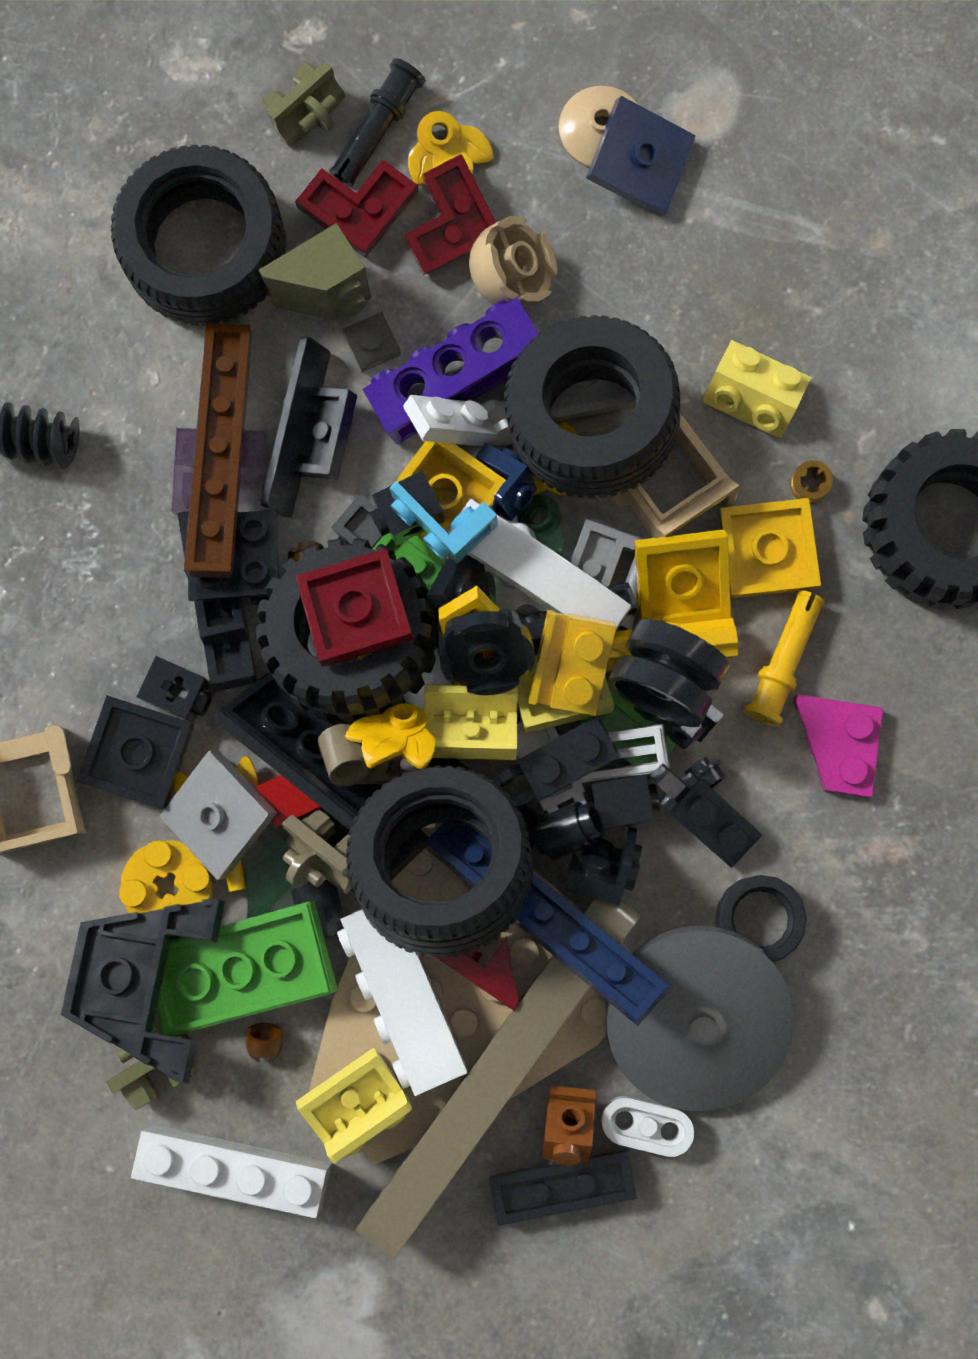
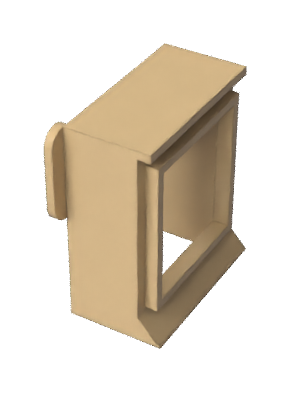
[609,413,739,538]
[0,725,87,854]

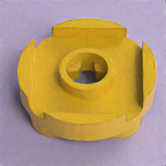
[119,840,213,913]

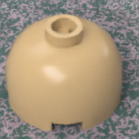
[469,216,558,308]

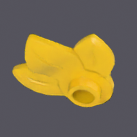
[408,111,494,186]
[345,703,436,769]

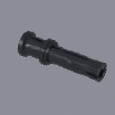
[329,58,426,187]

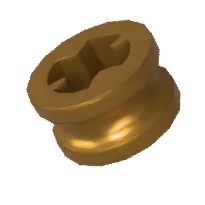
[790,460,833,504]

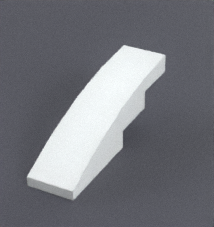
[448,499,631,632]

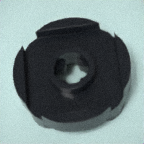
[439,609,535,696]

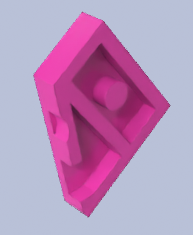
[793,694,883,798]

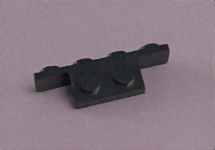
[261,336,358,518]

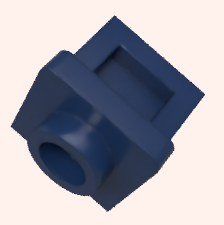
[475,443,537,521]

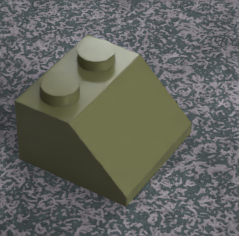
[259,223,371,320]

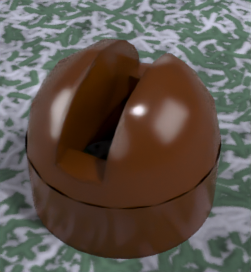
[246,1023,283,1062]

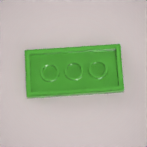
[157,900,338,1036]

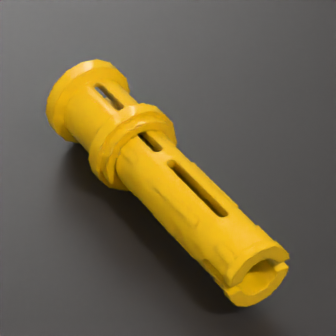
[743,590,825,727]

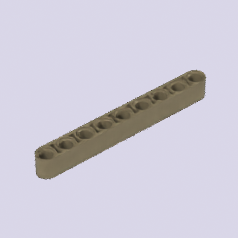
[355,898,640,1259]

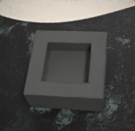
[331,494,382,548]

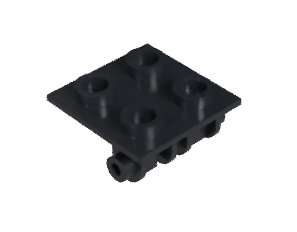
[187,509,279,606]

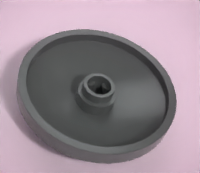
[606,926,794,1111]

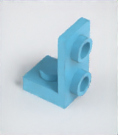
[389,481,498,564]

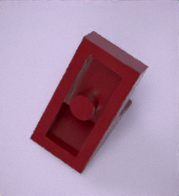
[435,937,519,1011]

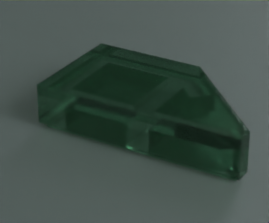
[246,834,293,919]

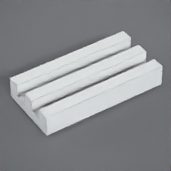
[578,724,670,783]

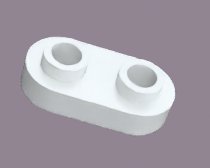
[601,1096,694,1157]

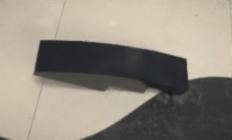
[177,511,258,692]

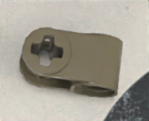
[318,724,404,786]

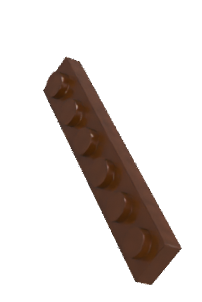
[184,323,252,578]

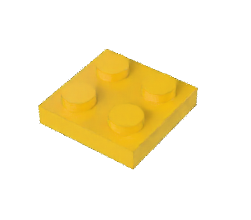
[718,498,821,599]
[634,529,731,624]

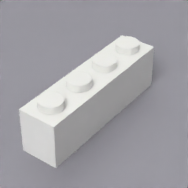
[337,910,468,1096]
[131,1124,332,1218]

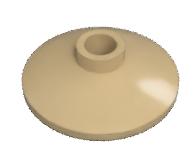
[559,86,637,168]

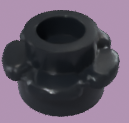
[684,757,726,788]

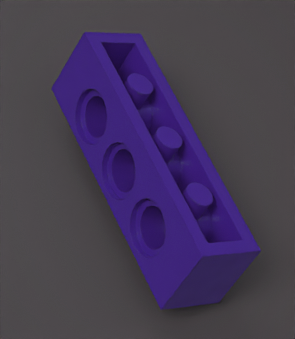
[362,297,539,445]

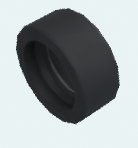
[715,875,807,962]

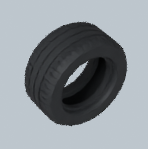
[110,145,287,326]
[346,765,533,958]

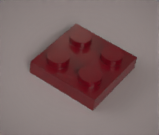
[295,549,414,668]

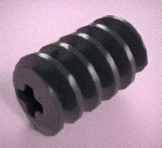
[0,402,80,469]

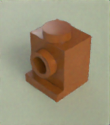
[542,1085,596,1166]

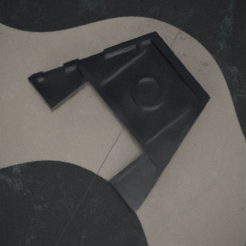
[61,898,225,1084]

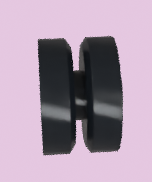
[608,619,730,727]

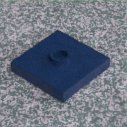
[586,96,696,217]

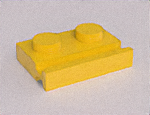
[528,610,616,716]

